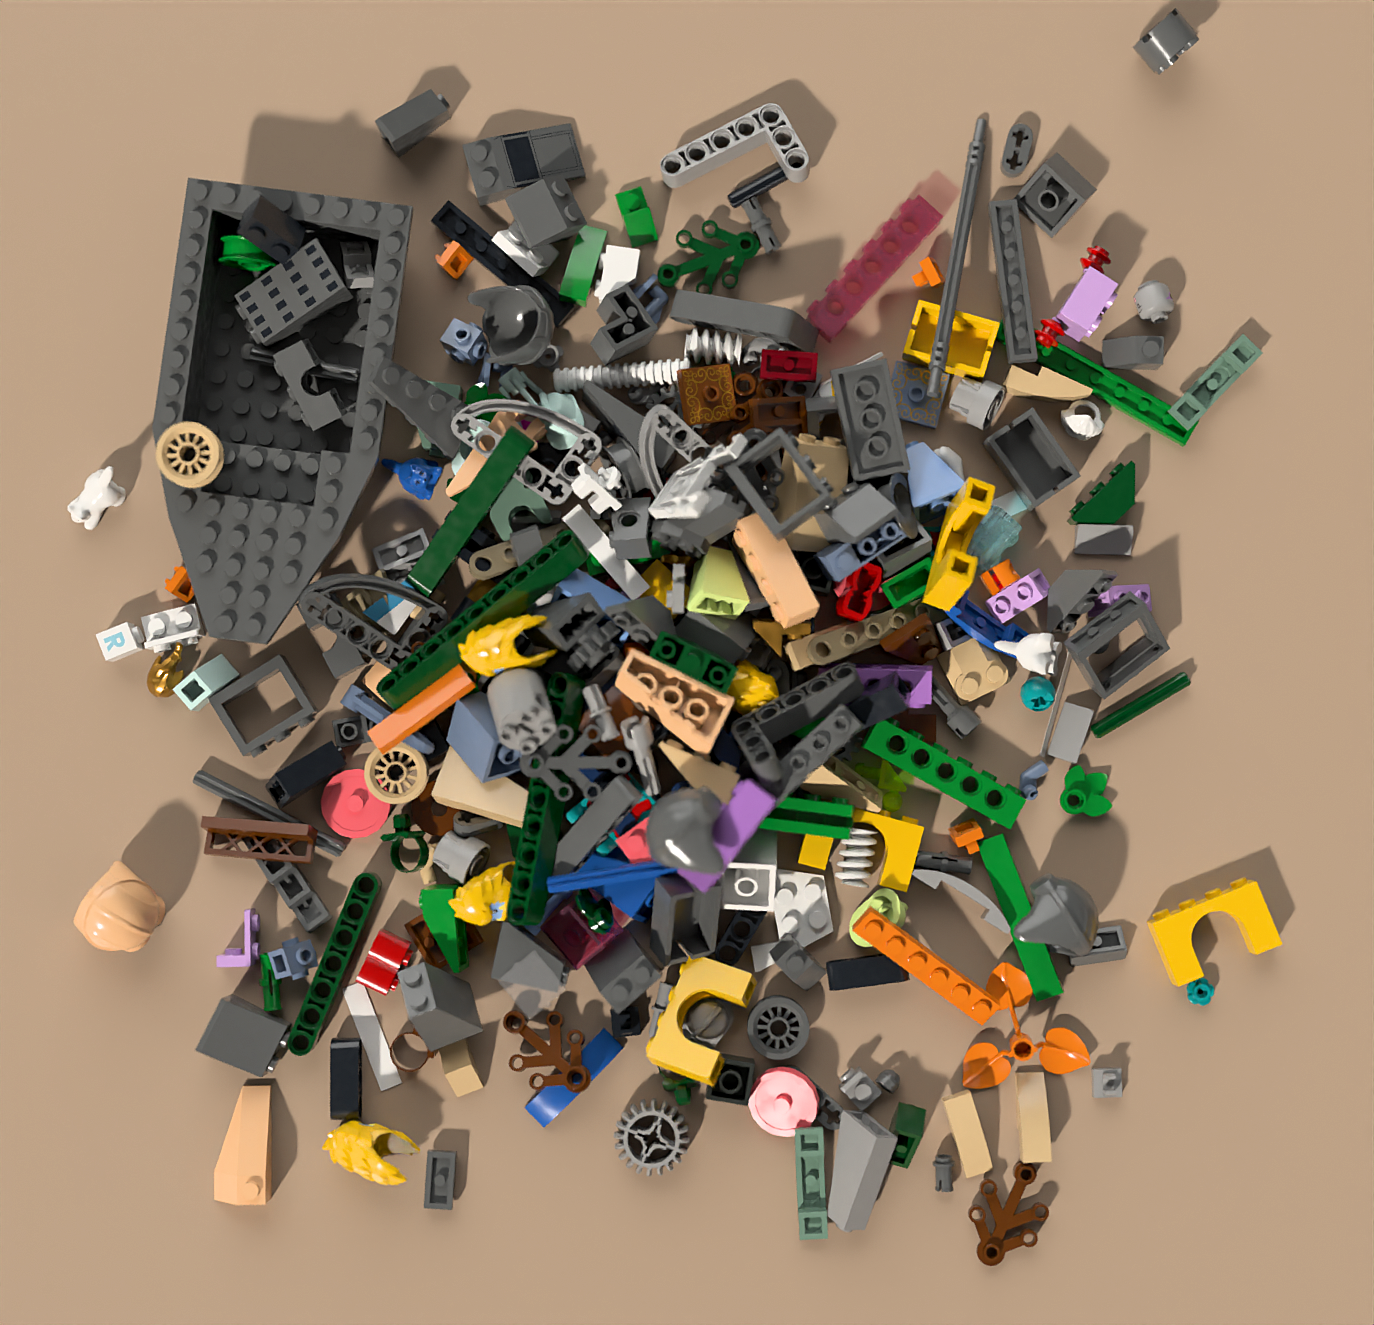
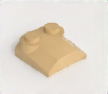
[936,638,1011,706]

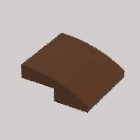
[579,684,655,764]
[404,913,484,969]

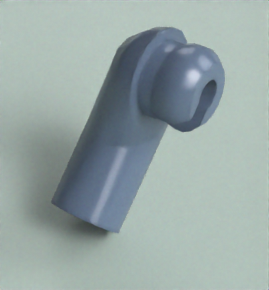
[1019,760,1049,800]

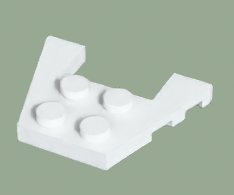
[648,433,748,518]
[751,868,833,972]

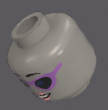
[1134,280,1174,324]

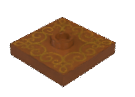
[676,363,738,426]

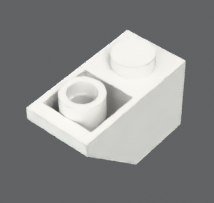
[595,245,640,304]

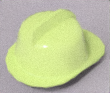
[849,888,908,947]

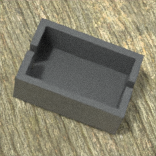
[982,407,1081,511]
[649,873,722,967]

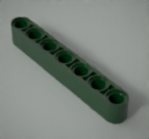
[405,426,536,598]
[287,872,382,1056]

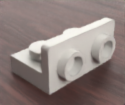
[492,221,559,277]
[141,603,205,653]

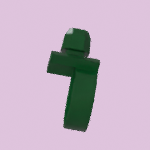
[380,814,429,873]
[658,1066,700,1106]

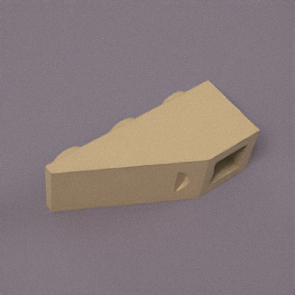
[659,739,740,805]

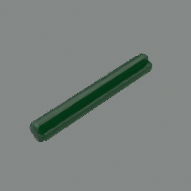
[1090,672,1191,738]

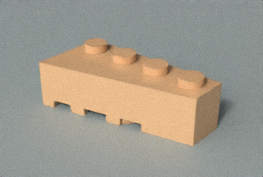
[731,508,819,629]
[615,649,735,759]

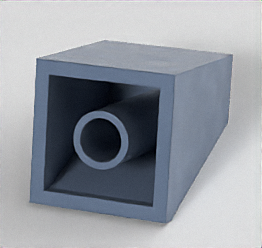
[446,692,532,783]

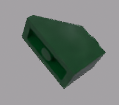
[889,1102,926,1169]

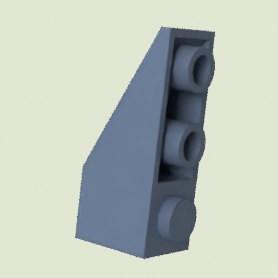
[813,516,906,581]

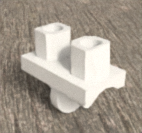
[571,462,623,514]

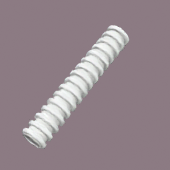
[553,358,691,393]

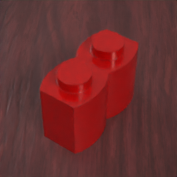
[836,562,882,623]
[355,929,414,996]

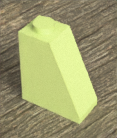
[687,546,750,620]

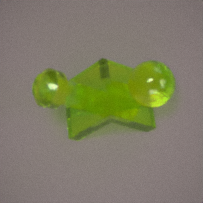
[854,760,907,812]

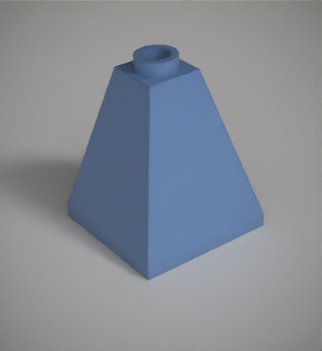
[905,441,965,525]

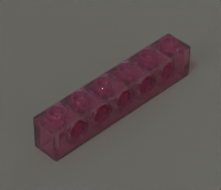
[806,195,944,343]

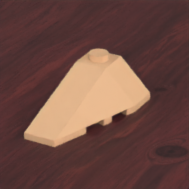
[214,1085,272,1205]

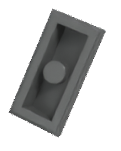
[1068,925,1127,967]

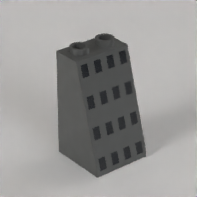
[234,238,354,348]

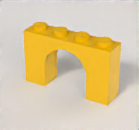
[922,477,996,611]
[797,799,924,892]
[1147,877,1282,987]
[646,956,757,1087]

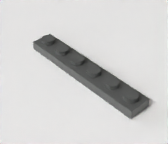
[988,199,1038,364]

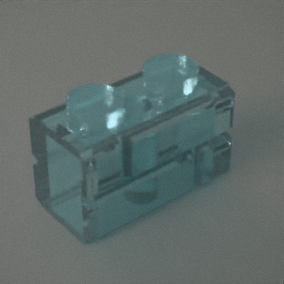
[966,505,1023,571]

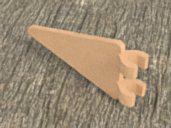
[446,399,547,497]

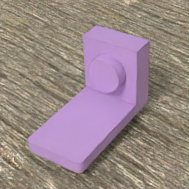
[985,568,1051,623]
[1088,584,1152,618]
[217,908,260,967]

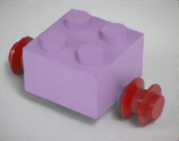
[1034,246,1118,348]

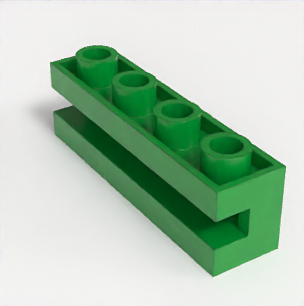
[758,793,856,840]

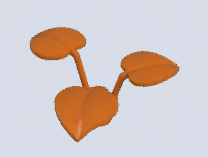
[962,962,1091,1089]

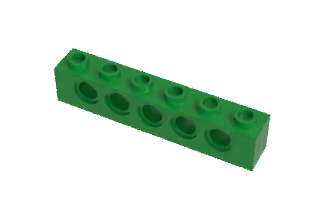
[860,717,1026,829]

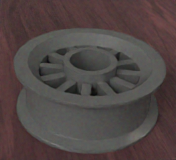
[599,437,650,499]
[747,995,809,1060]

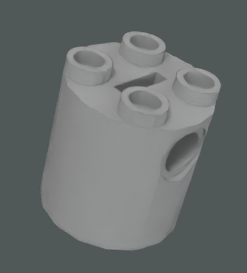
[487,669,556,754]

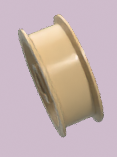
[156,422,224,488]
[364,742,429,804]

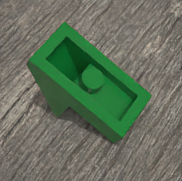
[615,186,658,249]

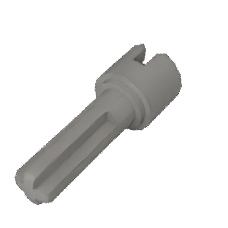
[620,716,661,796]

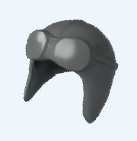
[468,285,554,367]
[645,786,724,875]
[1014,873,1099,957]

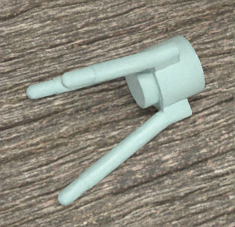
[498,367,545,428]

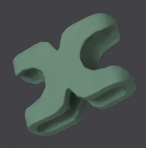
[490,469,552,542]

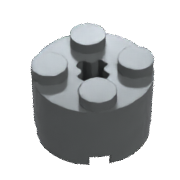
[1132,8,1199,75]

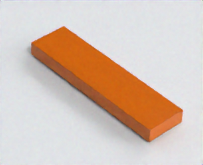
[367,665,476,755]

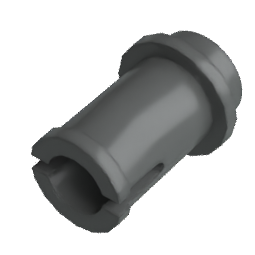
[932,1154,955,1192]

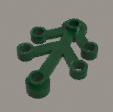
[657,220,759,295]

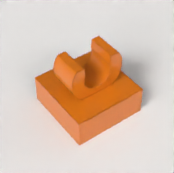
[435,240,473,280]
[912,257,945,288]
[165,566,194,603]
[948,818,984,855]

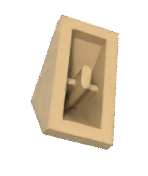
[439,1038,484,1097]

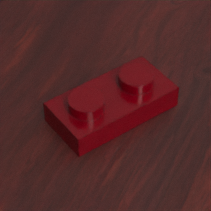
[760,349,818,383]

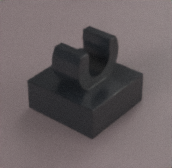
[610,1006,641,1038]

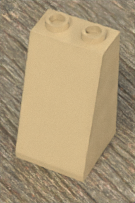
[772,433,849,552]

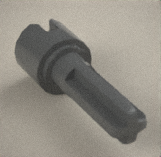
[932,676,982,740]

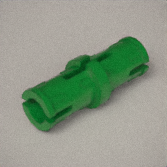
[259,952,282,1011]

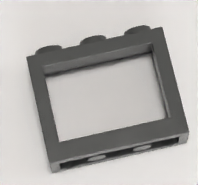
[725,427,834,542]
[1063,591,1170,699]
[208,654,319,758]

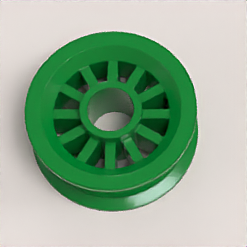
[218,236,278,272]

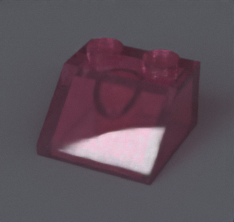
[541,888,624,971]

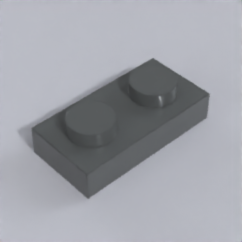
[424,1149,457,1210]

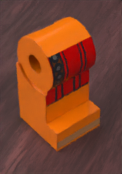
[979,558,1021,597]

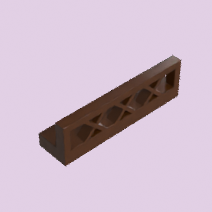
[200,816,318,864]

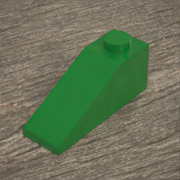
[419,884,469,973]

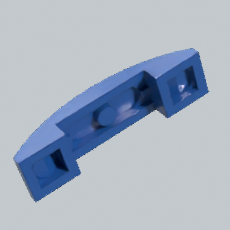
[944,590,1029,658]
[524,1028,624,1127]

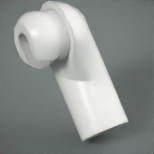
[934,446,964,481]

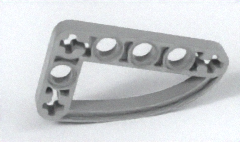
[451,399,602,505]
[639,404,739,504]

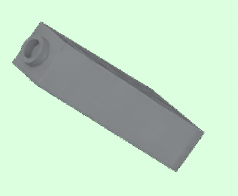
[827,1110,898,1232]

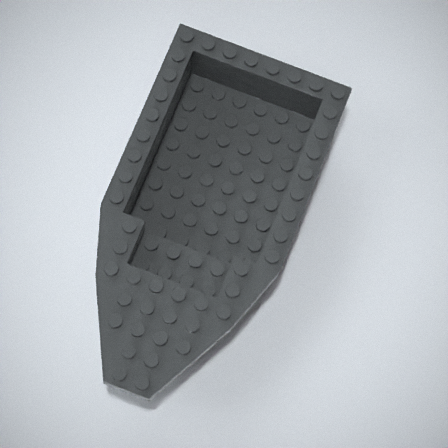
[152,178,414,645]

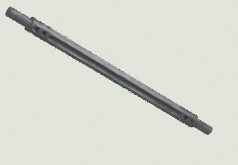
[927,119,987,397]

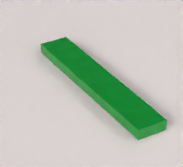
[977,833,1064,1002]

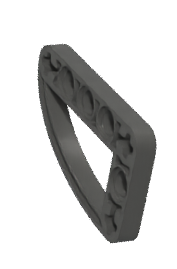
[298,573,448,671]

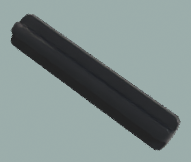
[727,162,802,208]

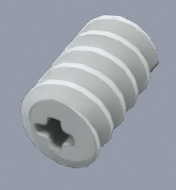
[684,328,742,367]
[835,828,878,888]

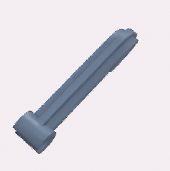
[340,684,435,754]

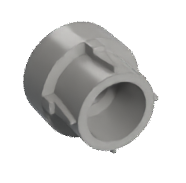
[949,376,1005,431]
[432,830,491,886]

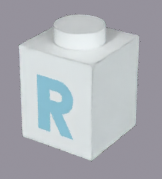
[96,622,144,662]

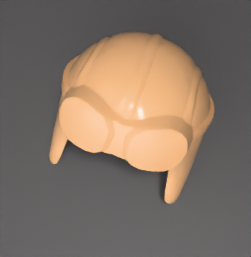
[73,861,165,952]

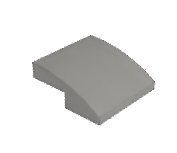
[372,528,446,587]

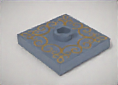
[891,361,950,429]

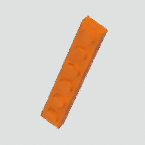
[852,906,1001,1026]

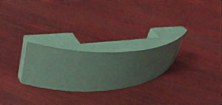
[1167,334,1263,431]
[794,1126,828,1240]

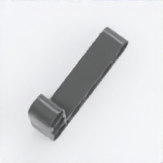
[669,290,819,352]
[731,662,865,785]

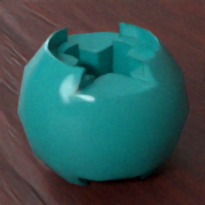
[1020,676,1056,711]

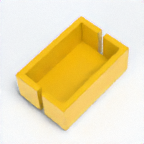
[902,300,1000,383]

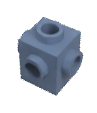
[440,318,488,366]
[268,937,319,980]

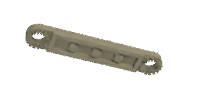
[469,513,614,580]
[807,598,950,666]

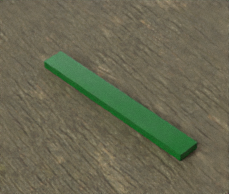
[995,319,1199,447]

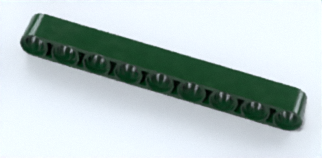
[376,530,589,711]
[506,672,586,925]

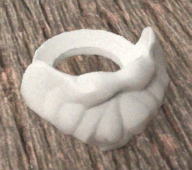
[1061,400,1105,441]

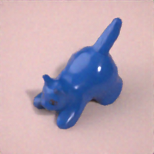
[381,457,442,500]

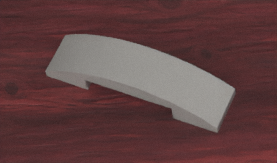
[912,868,1011,934]

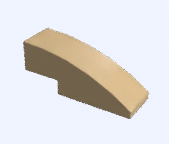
[1001,365,1093,402]
[1015,1071,1052,1163]
[941,1089,993,1178]

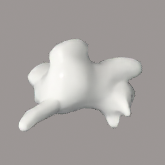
[68,466,126,530]
[994,633,1062,676]

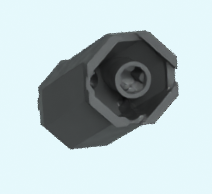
[650,487,752,560]

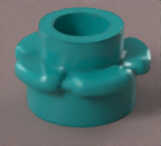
[1186,978,1214,1006]

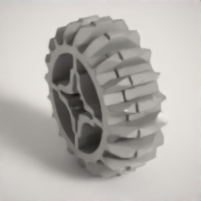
[614,1098,690,1176]

